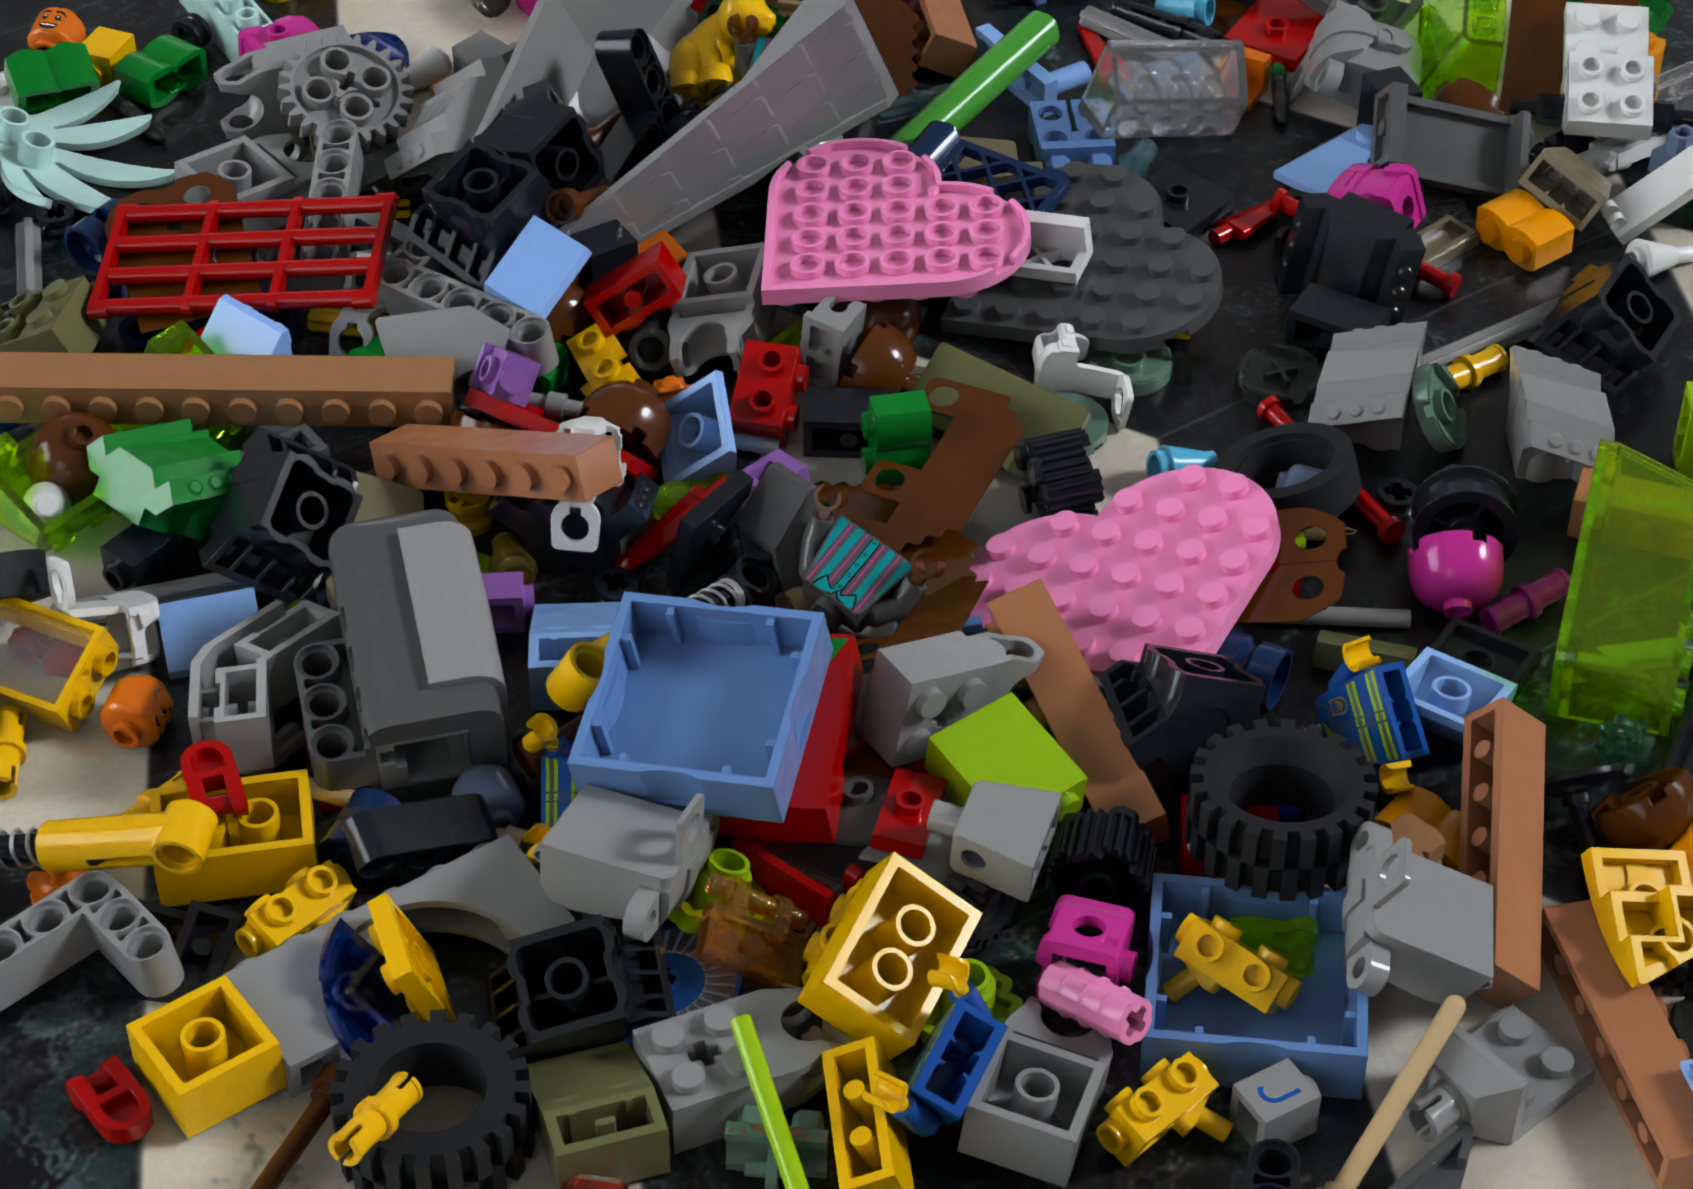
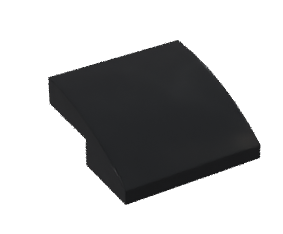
[103,899,243,1003]

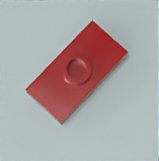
[870,767,947,860]

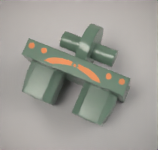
[724,1104,829,1189]

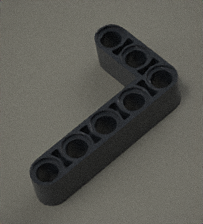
[557,28,679,229]

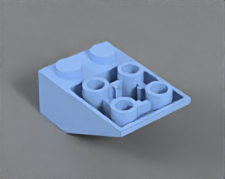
[528,602,620,711]

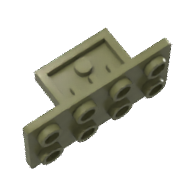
[912,342,1091,481]

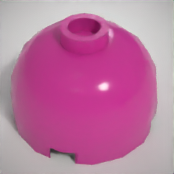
[1407,530,1504,619]

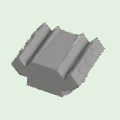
[383,56,506,180]
[1308,321,1428,451]
[1505,345,1620,483]

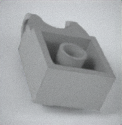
[213,24,353,140]
[174,133,314,203]
[667,242,778,377]
[858,630,1045,767]
[632,987,845,1154]
[957,996,1113,1188]

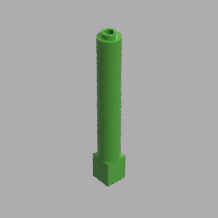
[888,11,1060,147]

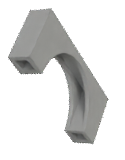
[225,833,576,1098]

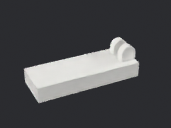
[1599,145,1693,245]

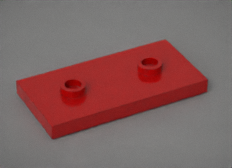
[1222,0,1324,73]
[464,387,660,482]

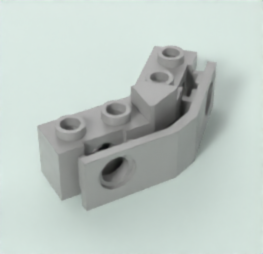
[188,600,343,774]

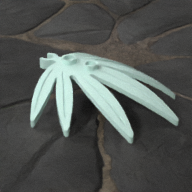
[0,80,175,213]

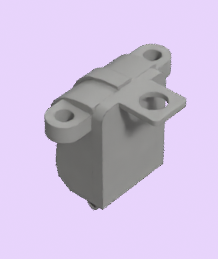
[1288,0,1423,110]
[533,784,720,942]
[1342,821,1494,1004]

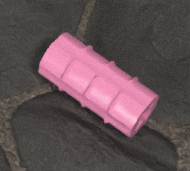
[1038,960,1153,1046]

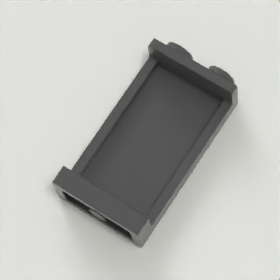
[1370,81,1534,199]

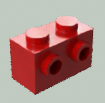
[583,241,687,337]
[729,339,809,448]

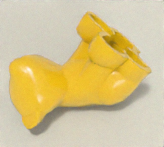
[669,0,776,103]

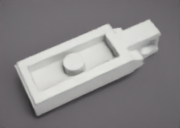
[1577,128,1674,176]

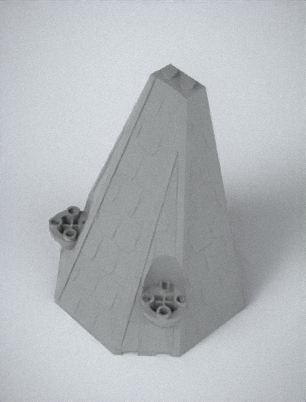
[453,0,899,288]

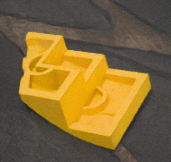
[1580,847,1693,988]

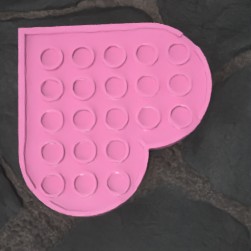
[761,138,1031,306]
[970,464,1281,678]

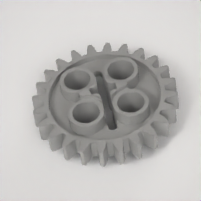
[277,33,414,152]

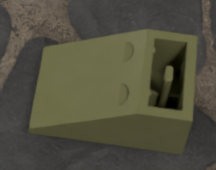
[0,275,113,353]
[527,1041,671,1189]

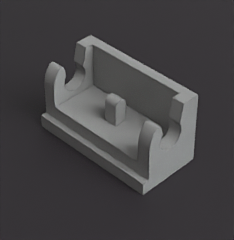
[800,296,867,388]

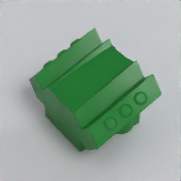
[86,418,242,540]

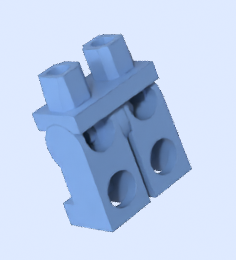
[1027,98,1116,168]

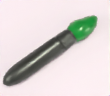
[1269,61,1290,124]

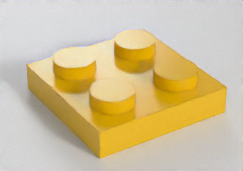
[367,892,457,1022]

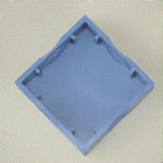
[567,591,833,823]
[1138,873,1368,1100]

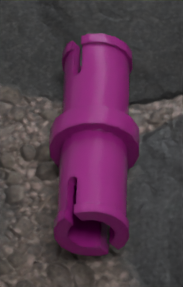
[1479,567,1573,634]

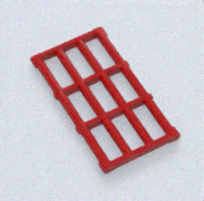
[86,192,399,320]

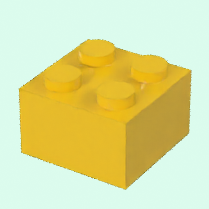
[126,975,287,1139]

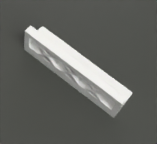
[1011,210,1094,284]

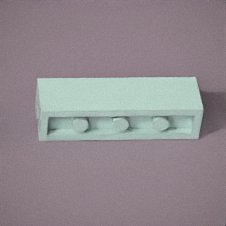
[179,0,273,62]

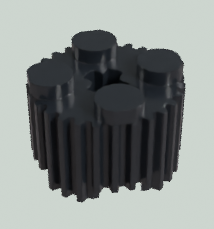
[1013,427,1105,519]
[1044,806,1158,914]

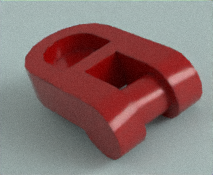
[180,740,249,818]
[64,1055,154,1144]

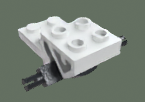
[1509,2,1693,140]

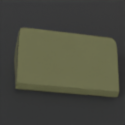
[1312,630,1418,672]

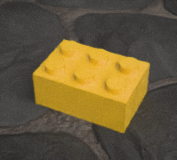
[149,769,319,907]
[796,852,983,1060]

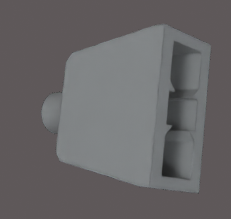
[926,780,1062,902]

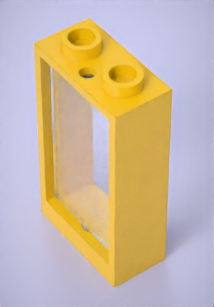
[0,597,121,734]

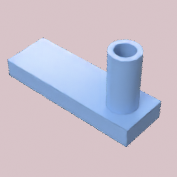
[974,23,1092,118]

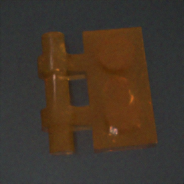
[694,873,809,989]

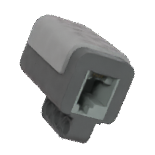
[294,509,512,803]

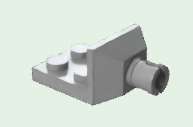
[1403,1004,1596,1145]

